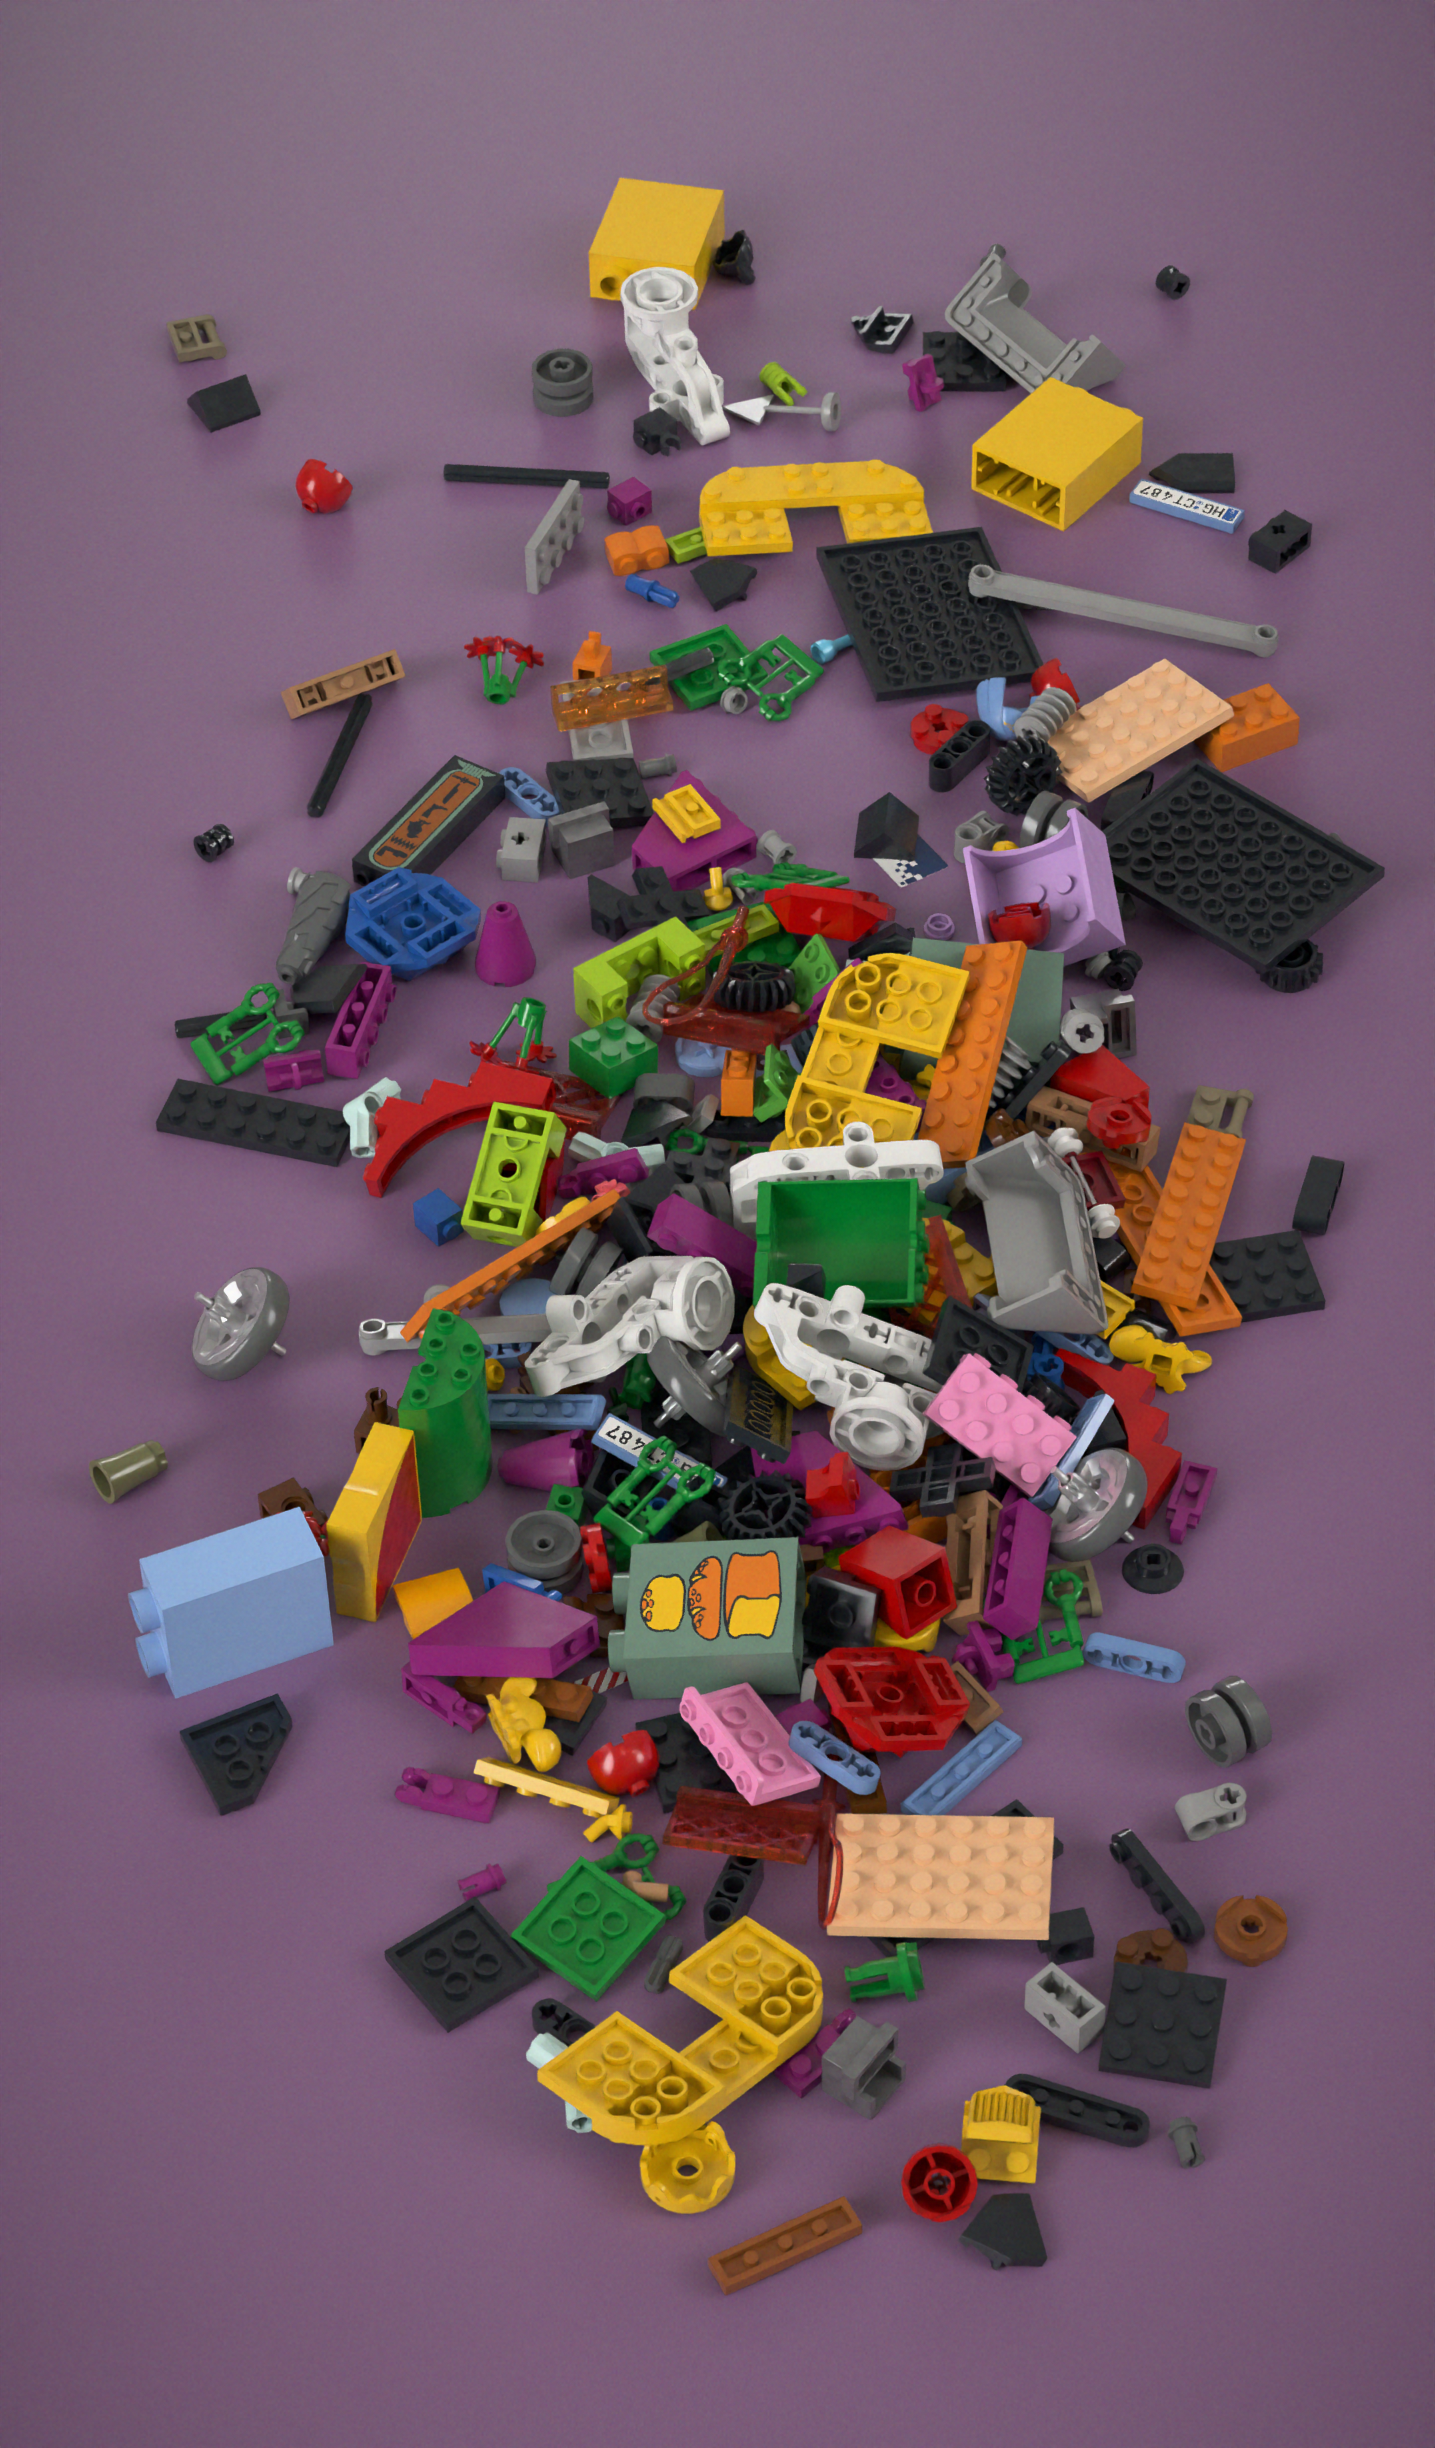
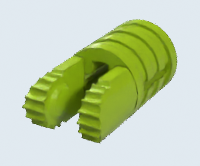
[759,362,807,406]

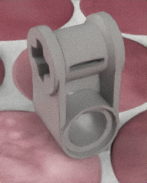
[954,811,1009,863]
[1175,1783,1246,1841]

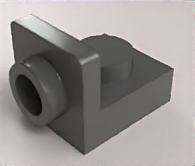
[273,989,310,1039]

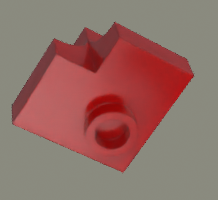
[806,1452,860,1518]

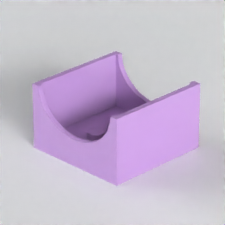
[963,808,1126,966]

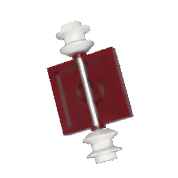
[1047,1127,1126,1239]

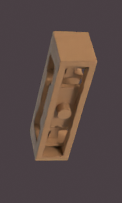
[281,649,406,720]
[1025,1086,1161,1172]
[942,1490,1003,1636]

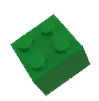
[569,1016,658,1099]

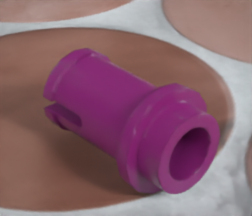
[457,1863,506,1901]

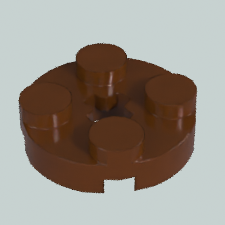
[984,1108,1029,1148]
[1113,1928,1188,1973]

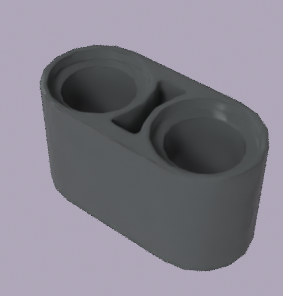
[633,1073,695,1114]

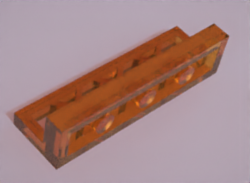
[550,665,673,732]

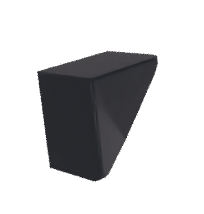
[786,1263,826,1299]

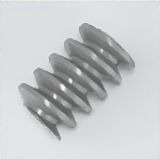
[1014,687,1077,742]
[626,974,680,1043]
[1060,1008,1105,1054]
[989,1036,1031,1108]

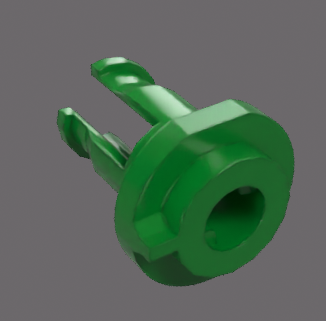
[618,1353,657,1409]
[844,1942,925,2003]

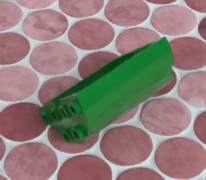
[753,1178,930,1309]
[398,1308,493,1518]

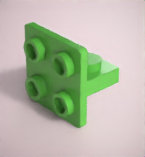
[788,934,841,1015]
[753,1044,801,1123]

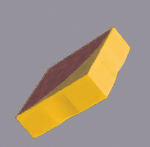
[326,1422,422,1623]

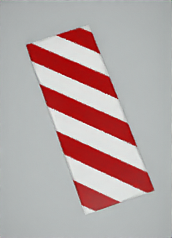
[573,1667,629,1693]

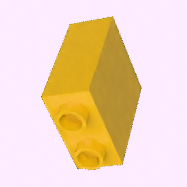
[589,177,725,310]
[971,377,1143,532]

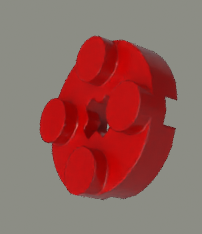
[910,704,969,755]
[1086,1097,1152,1149]
[580,1523,613,1593]

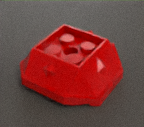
[764,883,896,942]
[813,1647,970,1758]

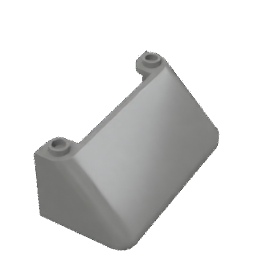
[945,252,1126,393]
[965,1131,1108,1334]

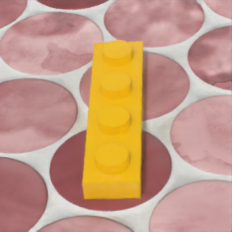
[474,1757,620,1818]

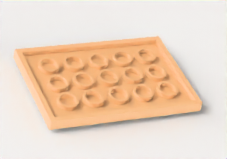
[1047,659,1234,803]
[827,1814,1054,1940]

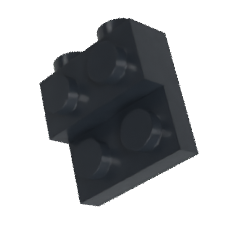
[802,1566,882,1648]

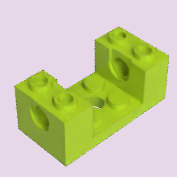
[573,917,706,1029]
[460,1101,567,1247]

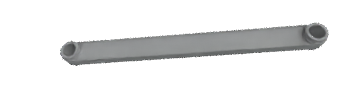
[968,565,1278,657]
[359,1313,552,1355]

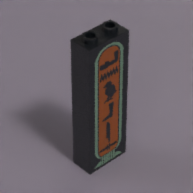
[352,755,506,887]

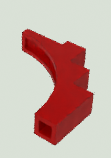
[363,1061,557,1198]
[1053,1348,1182,1530]

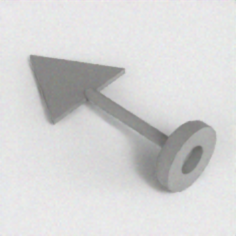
[722,392,841,431]

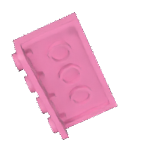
[922,1353,1077,1497]
[679,1682,821,1806]

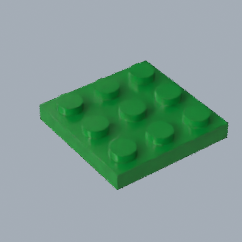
[649,624,768,711]
[686,901,802,979]
[511,1856,666,2002]

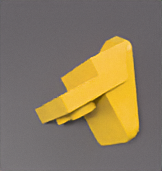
[961,2085,1041,2183]

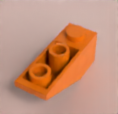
[721,1046,757,1117]

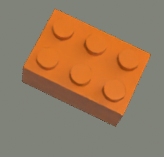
[1193,683,1300,773]

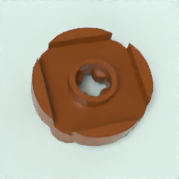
[1214,1895,1288,1967]

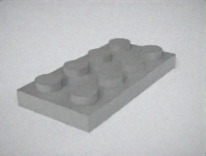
[525,479,584,595]
[561,676,634,761]

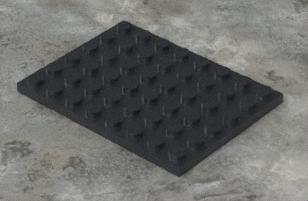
[816,527,1043,702]
[1102,758,1385,974]

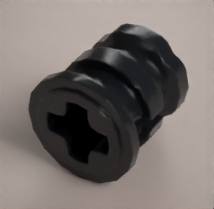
[193,824,234,862]
[1105,950,1143,991]

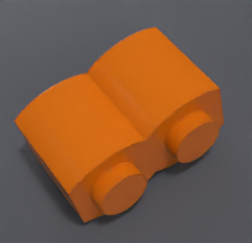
[604,525,669,576]

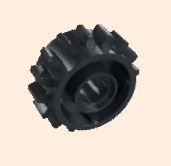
[1255,939,1323,993]
[1021,1372,1080,1426]

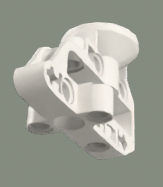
[620,267,730,445]
[730,1122,944,1241]
[525,1256,735,1397]
[754,1283,945,1471]

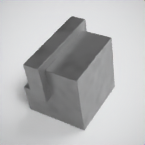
[548,802,615,879]
[1070,989,1137,1058]
[822,2016,906,2120]

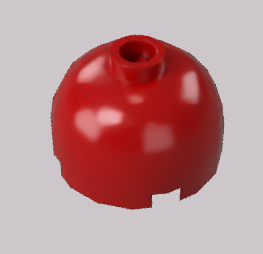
[295,459,353,513]
[1028,657,1082,711]
[988,902,1051,950]
[587,1730,660,1797]
[901,2143,978,2223]

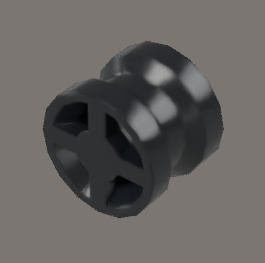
[1156,265,1190,300]

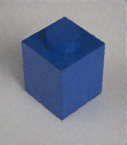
[413,1188,464,1247]

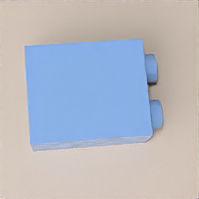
[128,1507,334,1699]

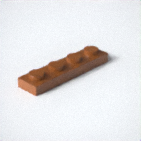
[453,1676,594,1722]
[708,2196,862,2296]

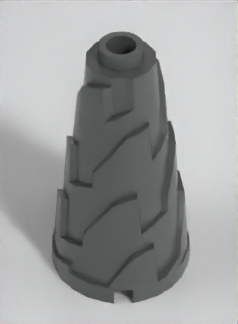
[276,871,351,985]

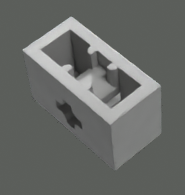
[496,817,547,883]
[1025,1962,1106,2054]

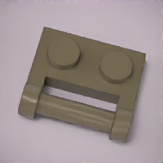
[166,314,227,363]
[1186,1085,1254,1138]
[1039,1559,1103,1624]

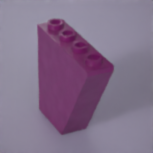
[632,770,758,891]
[751,1430,909,1554]
[408,1581,600,1678]

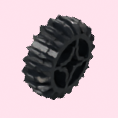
[983,735,1063,816]
[711,960,796,1013]
[719,1470,813,1540]

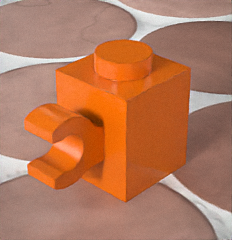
[572,630,612,680]

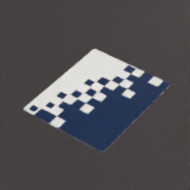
[873,834,948,888]

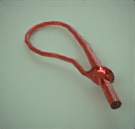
[642,906,749,1025]
[811,1754,846,1930]

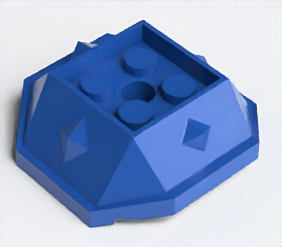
[345,867,481,982]

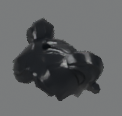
[712,230,756,284]

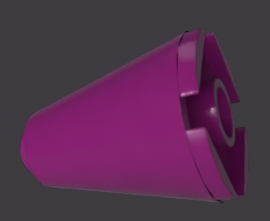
[475,901,536,987]
[497,1429,595,1492]

